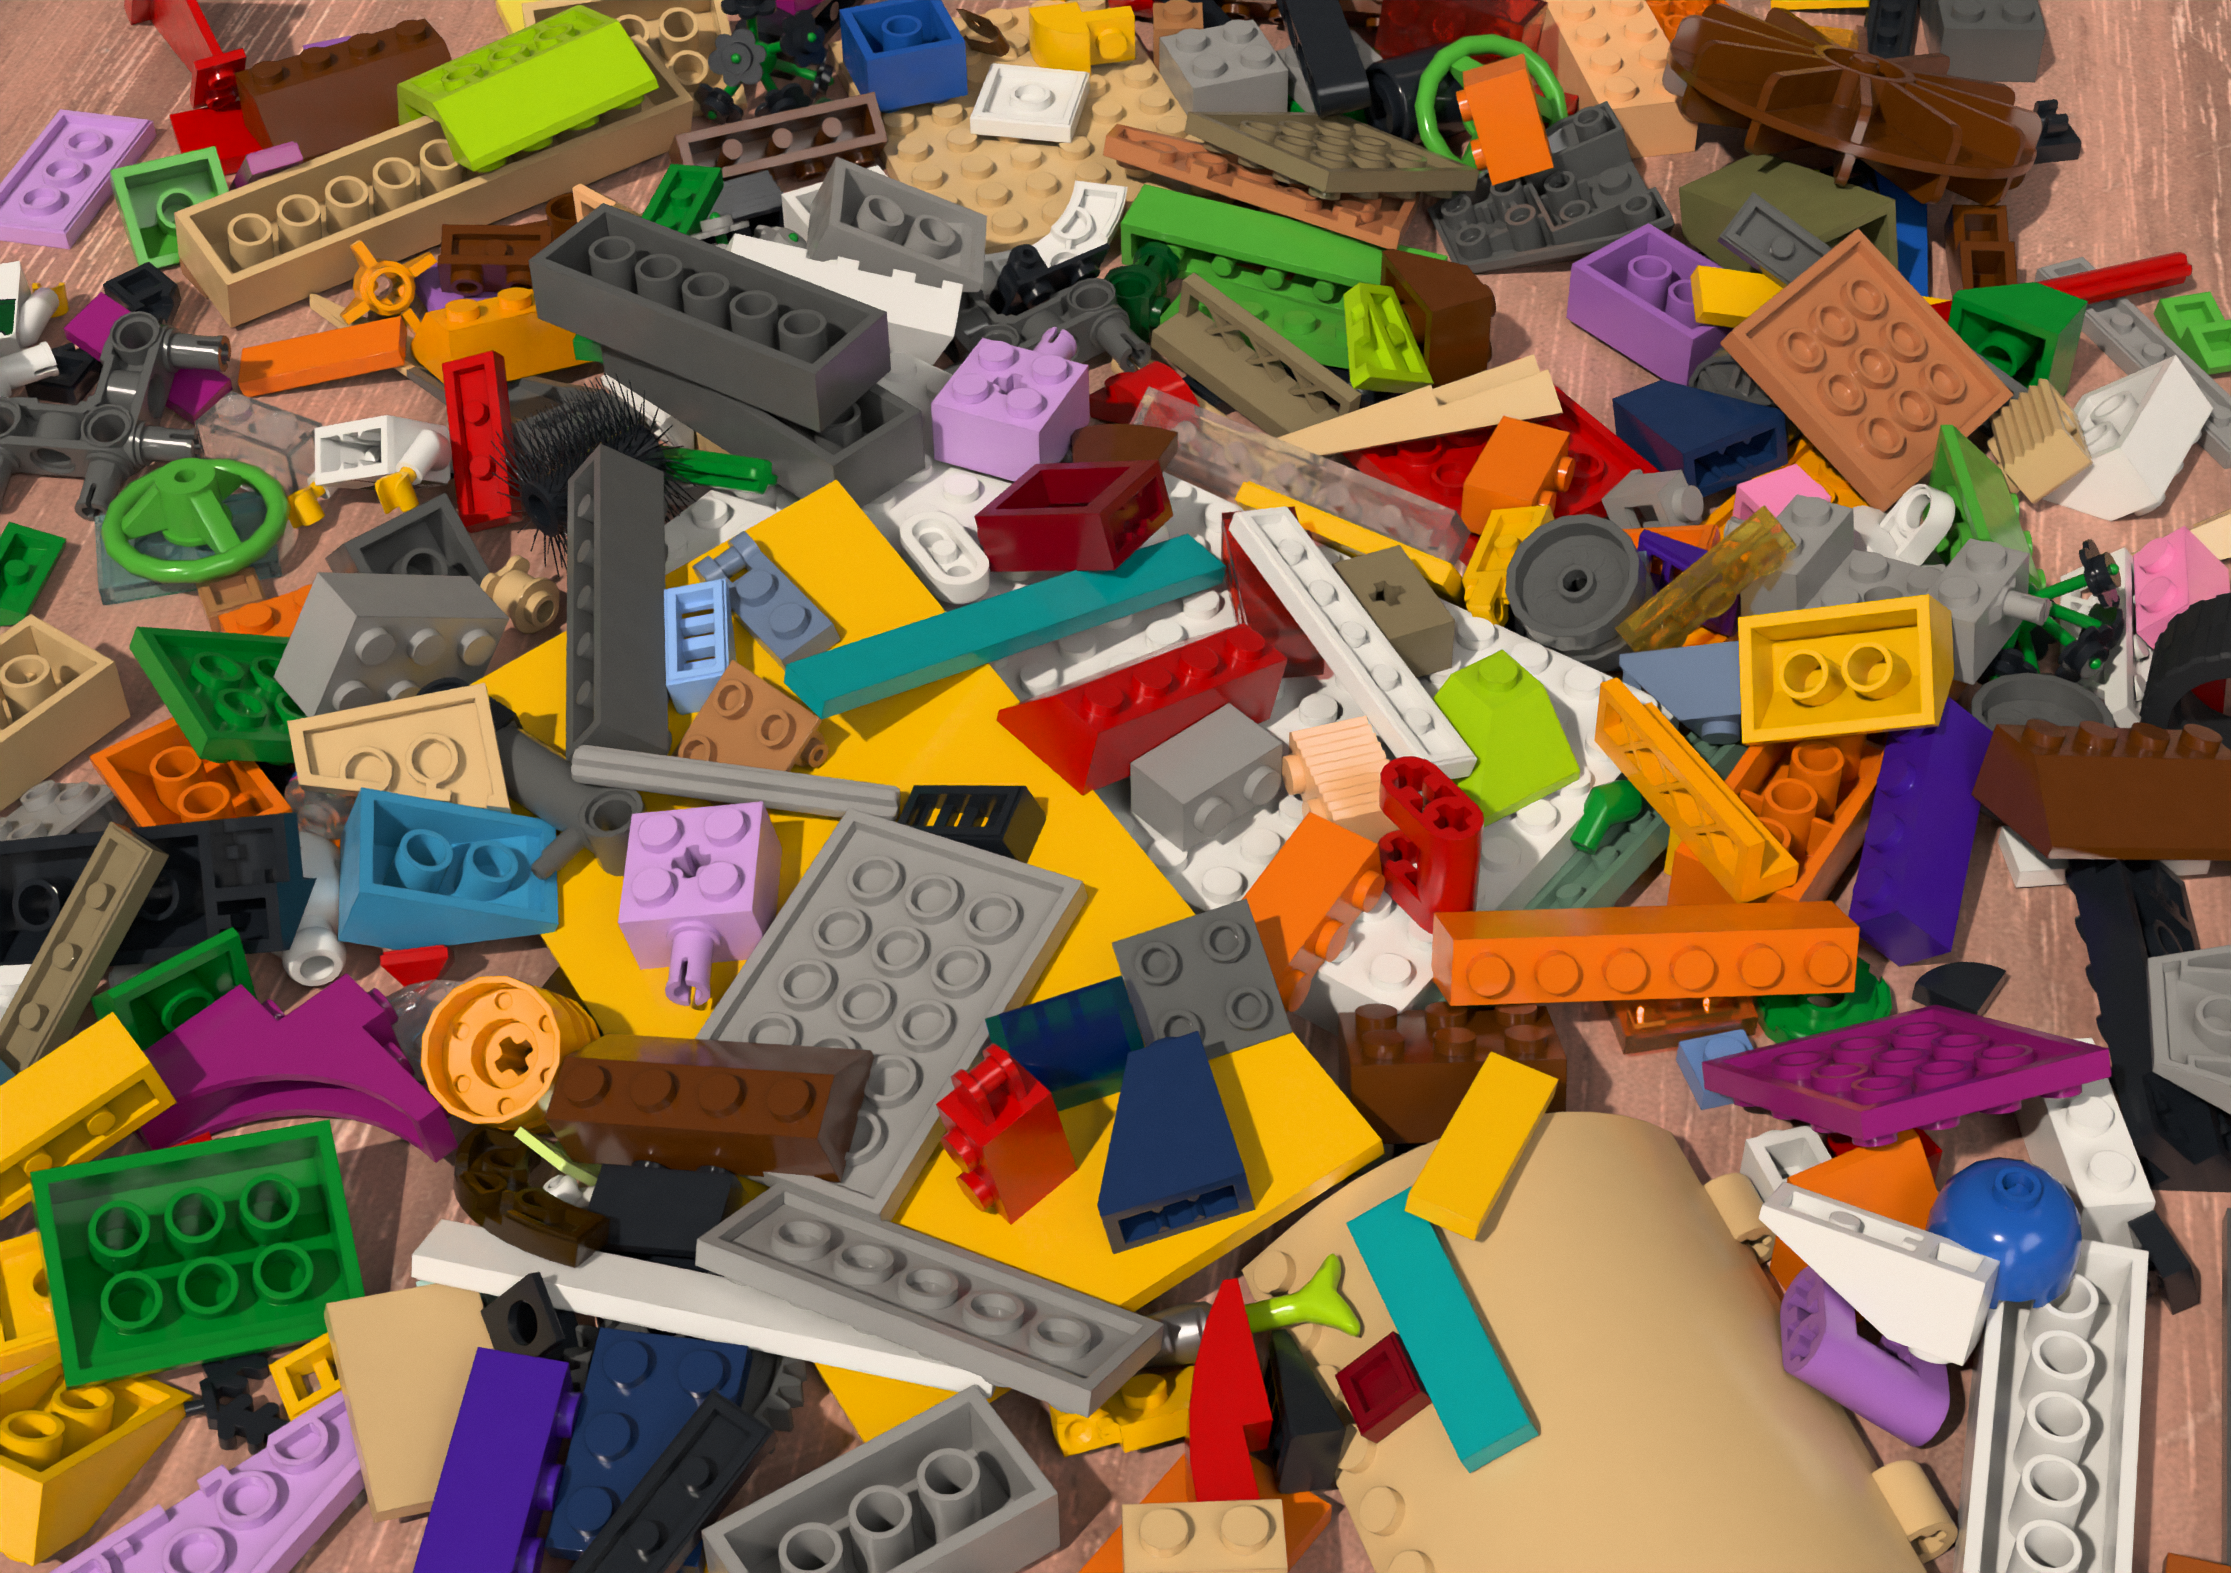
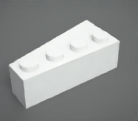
[725,233,963,365]

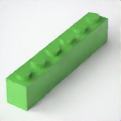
[1121,184,1448,317]

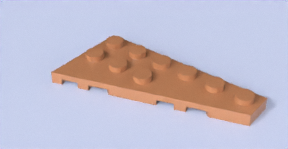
[1103,124,1421,250]

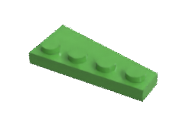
[1160,272,1349,369]

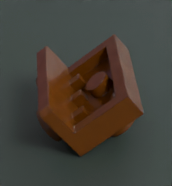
[437,224,553,296]

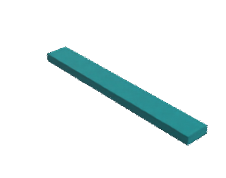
[784,533,1227,720]

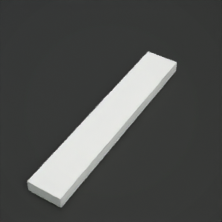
[1228,506,1477,779]

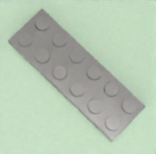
[695,1183,1164,1418]

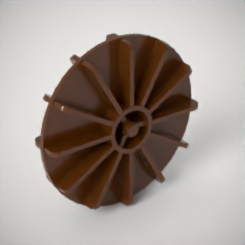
[1662,4,2042,206]

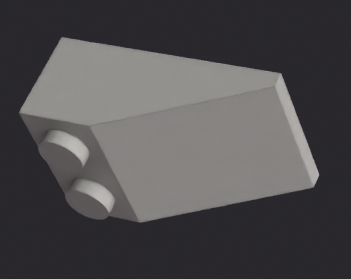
[806,157,987,292]

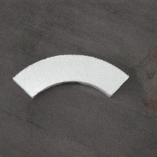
[981,180,1128,305]

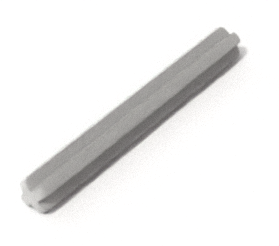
[571,745,901,822]

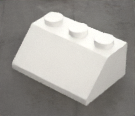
[2043,355,2213,521]

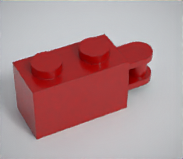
[936,1043,1077,1225]

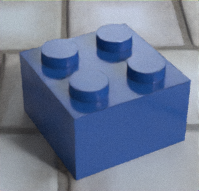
[839,0,968,113]

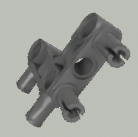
[943,278,1151,375]
[0,311,231,522]

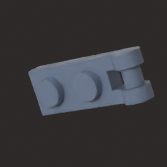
[693,531,841,671]

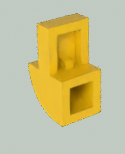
[1028,2,1135,76]

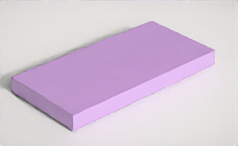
[0,109,156,249]

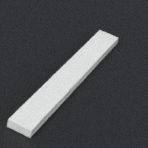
[411,1219,997,1399]

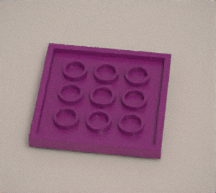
[1702,1005,2111,1147]

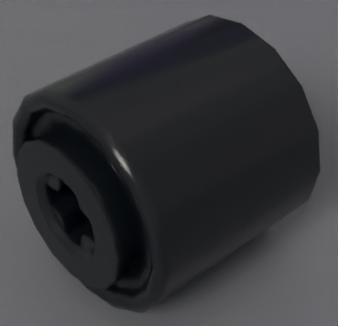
[1364,42,1467,146]

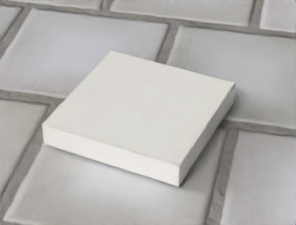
[970,63,1090,143]

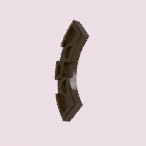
[453,1125,610,1268]

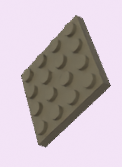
[1184,112,1480,200]

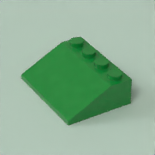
[30,1119,365,1391]

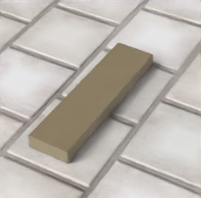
[0,821,169,1075]

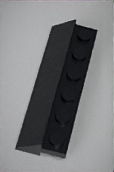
[0,812,317,966]
[2065,859,2231,1193]

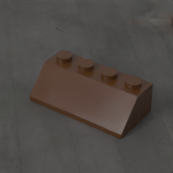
[235,18,452,163]
[1971,719,2231,861]
[545,1033,875,1183]

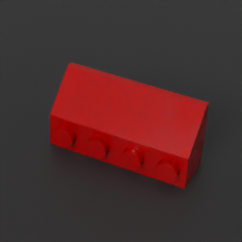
[996,623,1288,796]

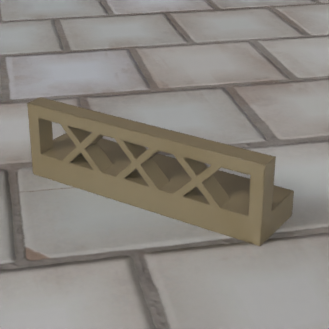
[1150,273,1362,469]

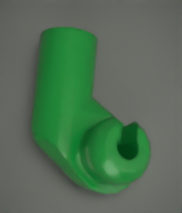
[1570,780,1643,855]

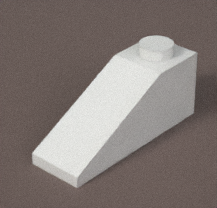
[1759,1181,2001,1366]

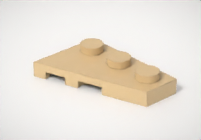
[287,683,512,814]

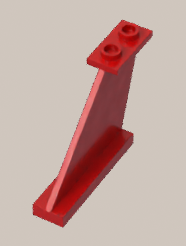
[124,0,247,110]

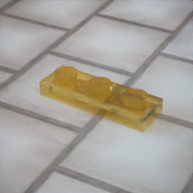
[1615,505,1797,652]

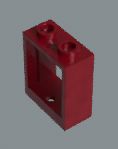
[974,460,1174,572]

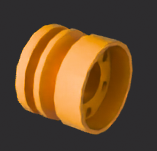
[421,976,601,1134]

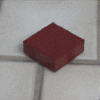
[1335,1331,1432,1444]

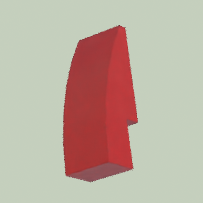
[1185,1278,1273,1502]

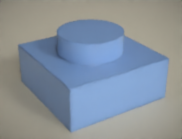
[1676,1029,1754,1110]

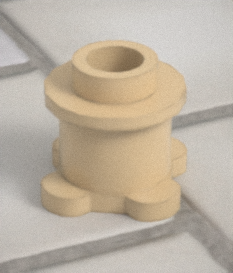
[480,555,560,634]

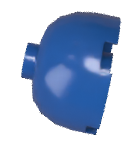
[1925,1157,2082,1309]

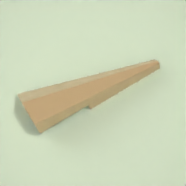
[1266,354,1563,464]

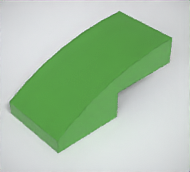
[2153,292,2231,375]

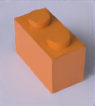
[1456,53,1554,186]
[1460,416,1575,535]

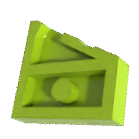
[1343,282,1434,394]

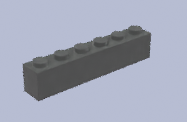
[566,443,672,763]

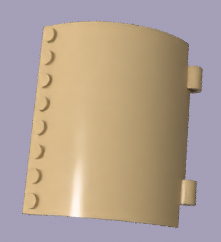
[1241,1112,1958,1573]

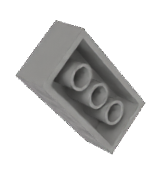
[701,1384,1060,1573]

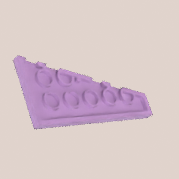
[49,1390,365,1573]

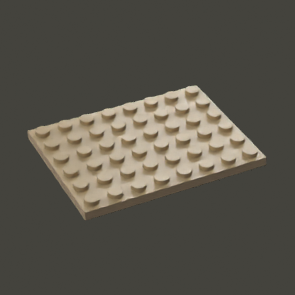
[828,0,1236,254]

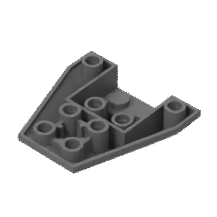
[1427,101,1675,274]

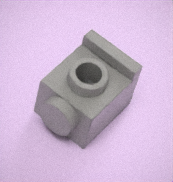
[1601,469,1704,529]

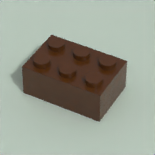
[1338,1001,1567,1144]

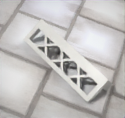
[2060,547,2154,728]

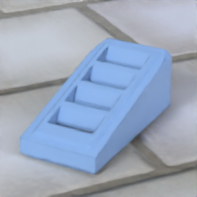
[664,578,737,715]

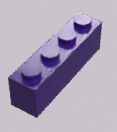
[1848,696,1993,967]
[413,1347,583,1573]

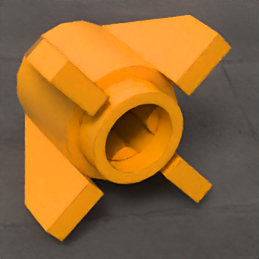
[340,240,437,335]

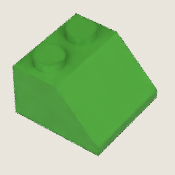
[110,146,229,269]

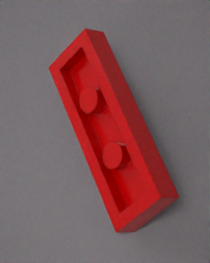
[442,350,523,533]

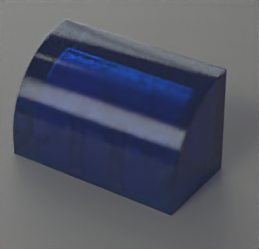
[985,975,1145,1112]

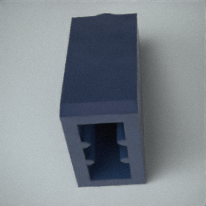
[1612,380,1788,497]
[1097,1031,1255,1255]

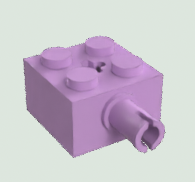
[931,327,1090,482]
[618,801,782,1006]

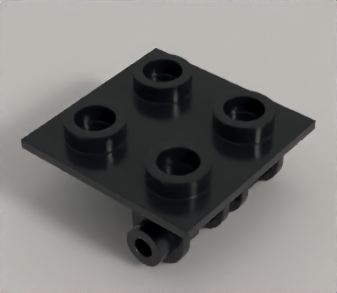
[988,243,1110,316]

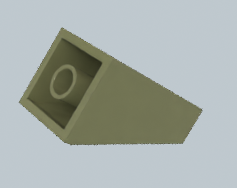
[1679,154,1898,274]

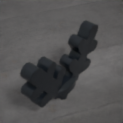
[184,1350,289,1455]

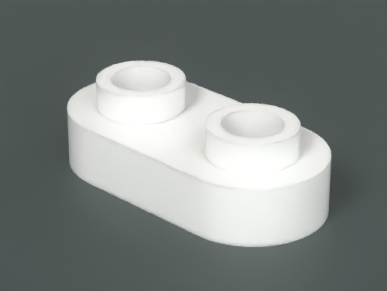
[900,511,990,605]

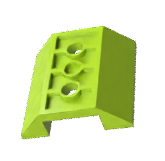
[397,4,659,173]

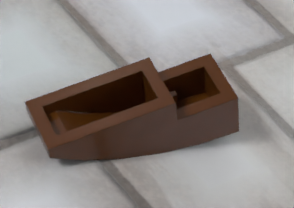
[1944,204,2017,300]

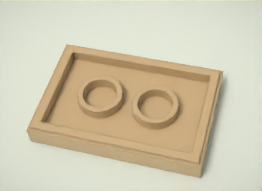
[324,1283,494,1523]

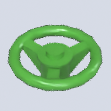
[1415,34,1568,174]
[100,458,291,584]

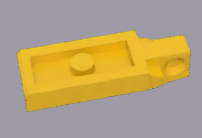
[1462,505,1554,627]
[1049,1364,1266,1457]

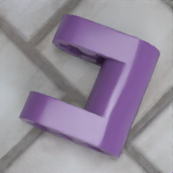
[1780,1265,1950,1448]

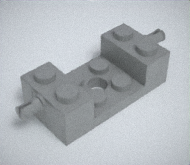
[1724,494,2051,685]

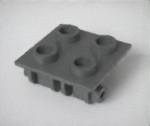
[1112,898,1292,1060]

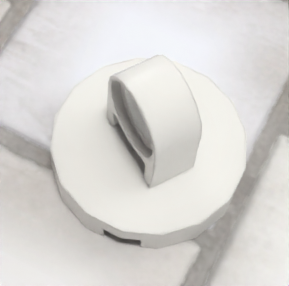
[1853,484,1955,572]

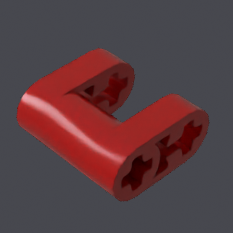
[1377,756,1484,934]

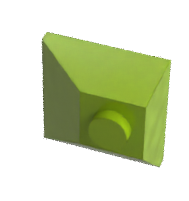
[1433,649,1580,827]

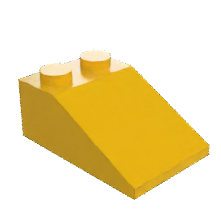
[0,1352,193,1567]

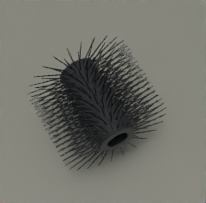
[489,373,698,579]

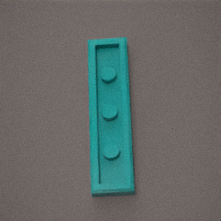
[1346,1186,1539,1473]

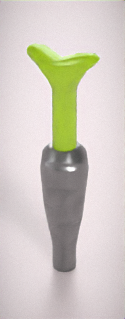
[1140,1254,1360,1370]

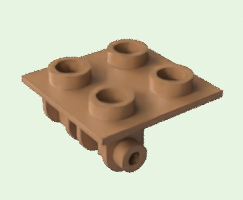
[671,660,829,809]

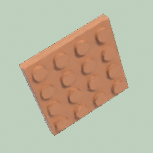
[1720,228,2014,513]

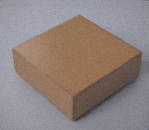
[195,567,267,632]

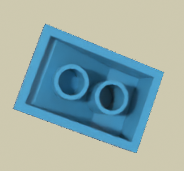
[338,787,559,950]

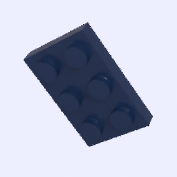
[544,1327,753,1573]

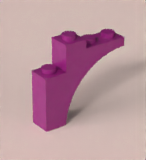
[132,973,458,1163]

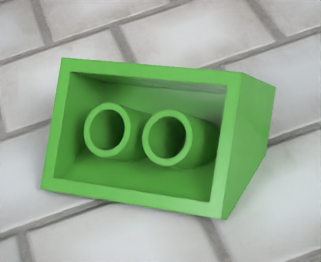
[1922,425,2046,590]

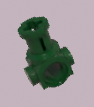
[1104,242,1181,343]

